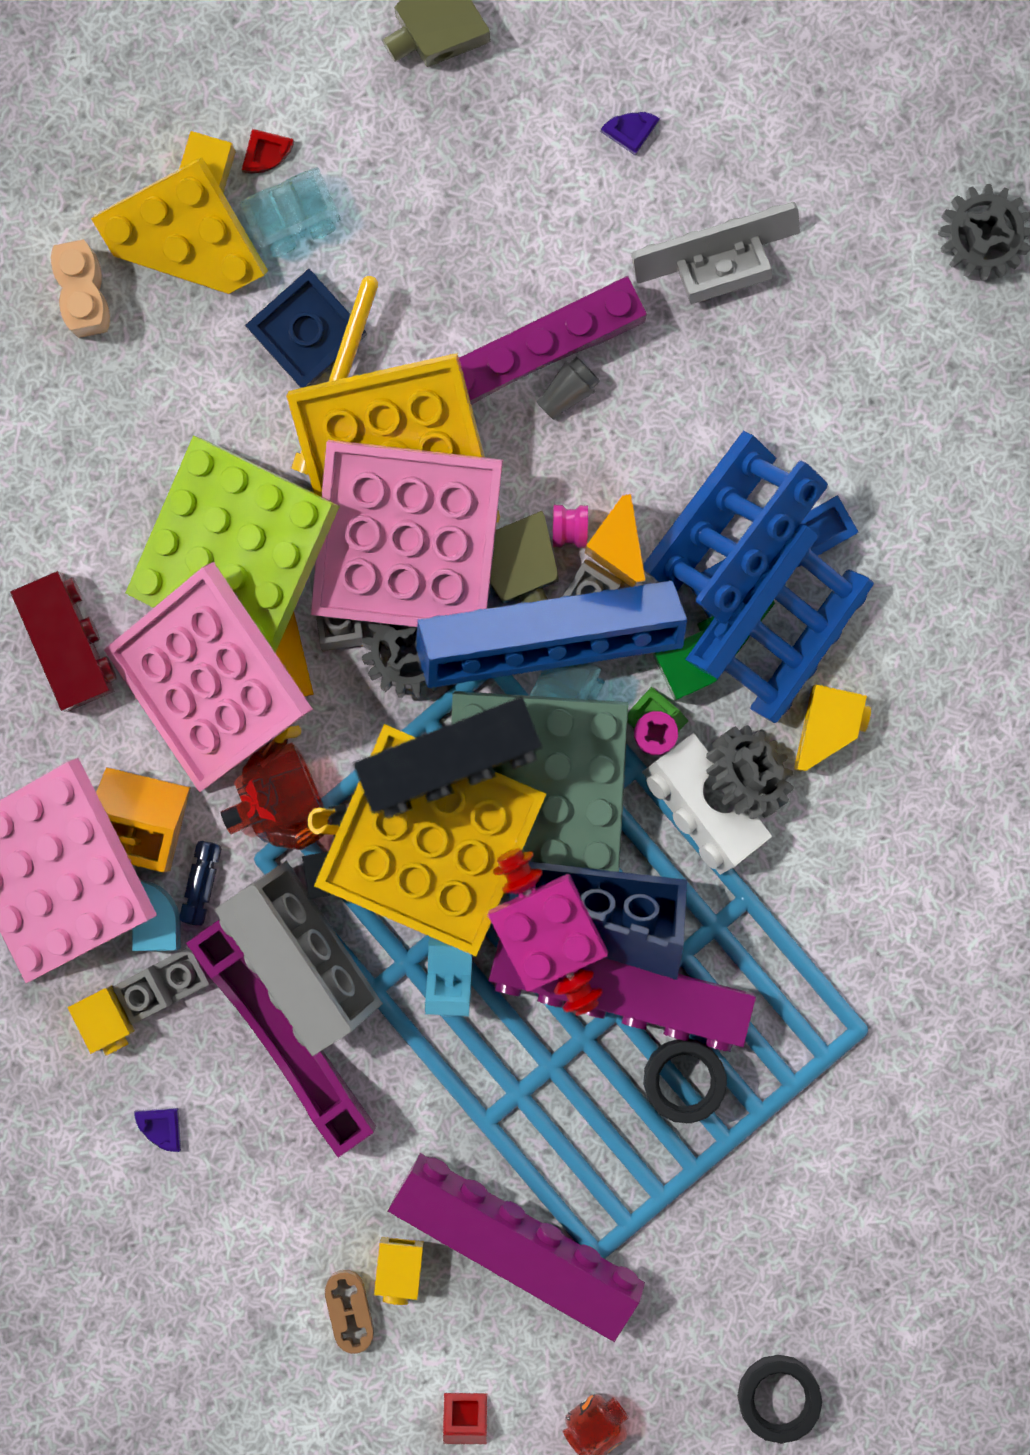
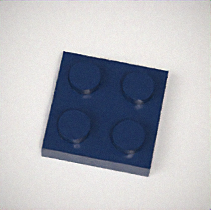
[245,268,367,388]

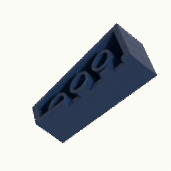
[509,861,687,980]

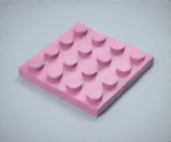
[311,440,503,627]
[104,562,313,792]
[0,758,157,983]

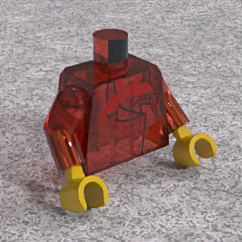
[220,725,339,850]

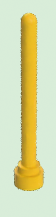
[291,276,378,475]

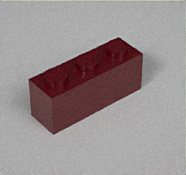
[10,571,117,712]

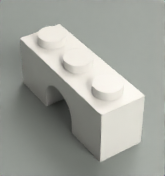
[642,733,773,875]

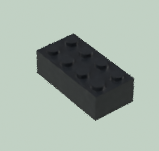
[353,696,543,819]

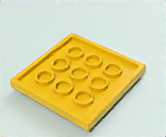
[286,353,500,523]
[314,724,546,956]

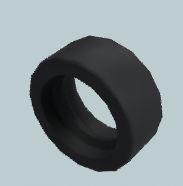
[643,1039,727,1124]
[737,1354,822,1444]

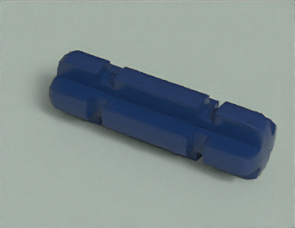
[179,841,222,926]

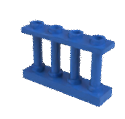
[643,430,828,624]
[685,523,874,723]

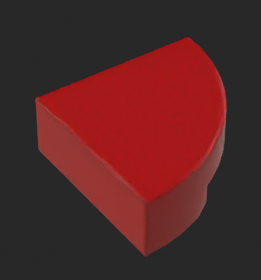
[241,129,294,174]

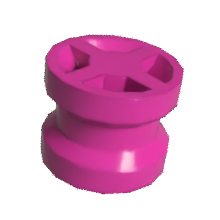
[552,504,588,548]
[634,711,678,755]

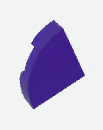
[600,112,660,156]
[134,1107,181,1152]

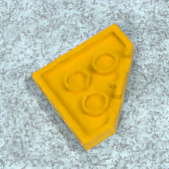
[91,157,268,294]

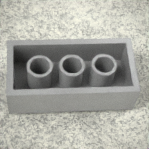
[214,860,383,1056]

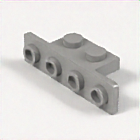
[631,202,800,304]

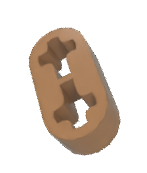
[325,1270,374,1354]

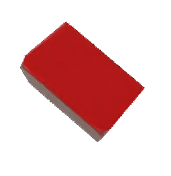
[443,1393,487,1444]

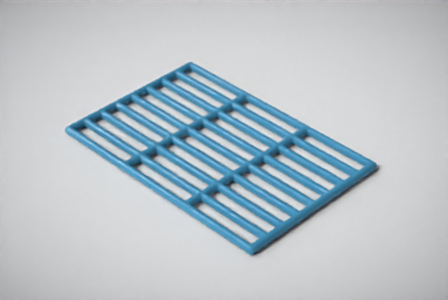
[254,667,868,1259]

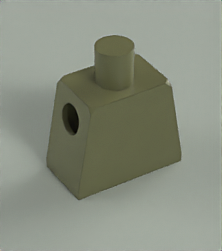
[382,0,490,67]
[490,511,559,605]

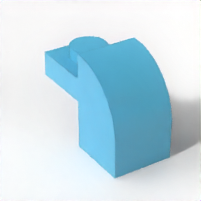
[132,880,181,951]
[425,936,473,1017]

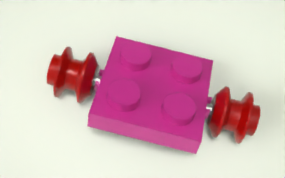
[488,848,608,1015]

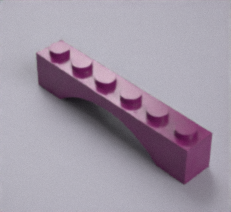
[459,276,647,405]
[186,920,376,1158]

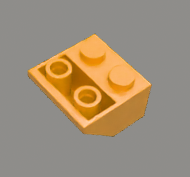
[96,767,191,872]

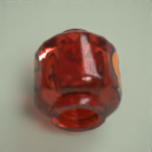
[563,1394,629,1455]

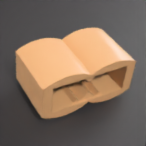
[51,239,110,338]

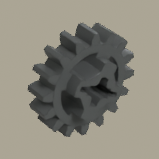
[938,184,1030,281]
[362,622,437,698]
[706,725,794,819]

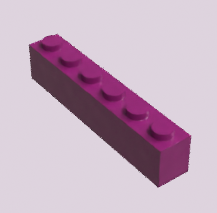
[488,938,756,1052]
[387,1153,645,1342]

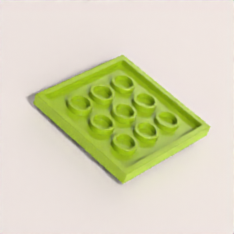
[125,436,340,652]

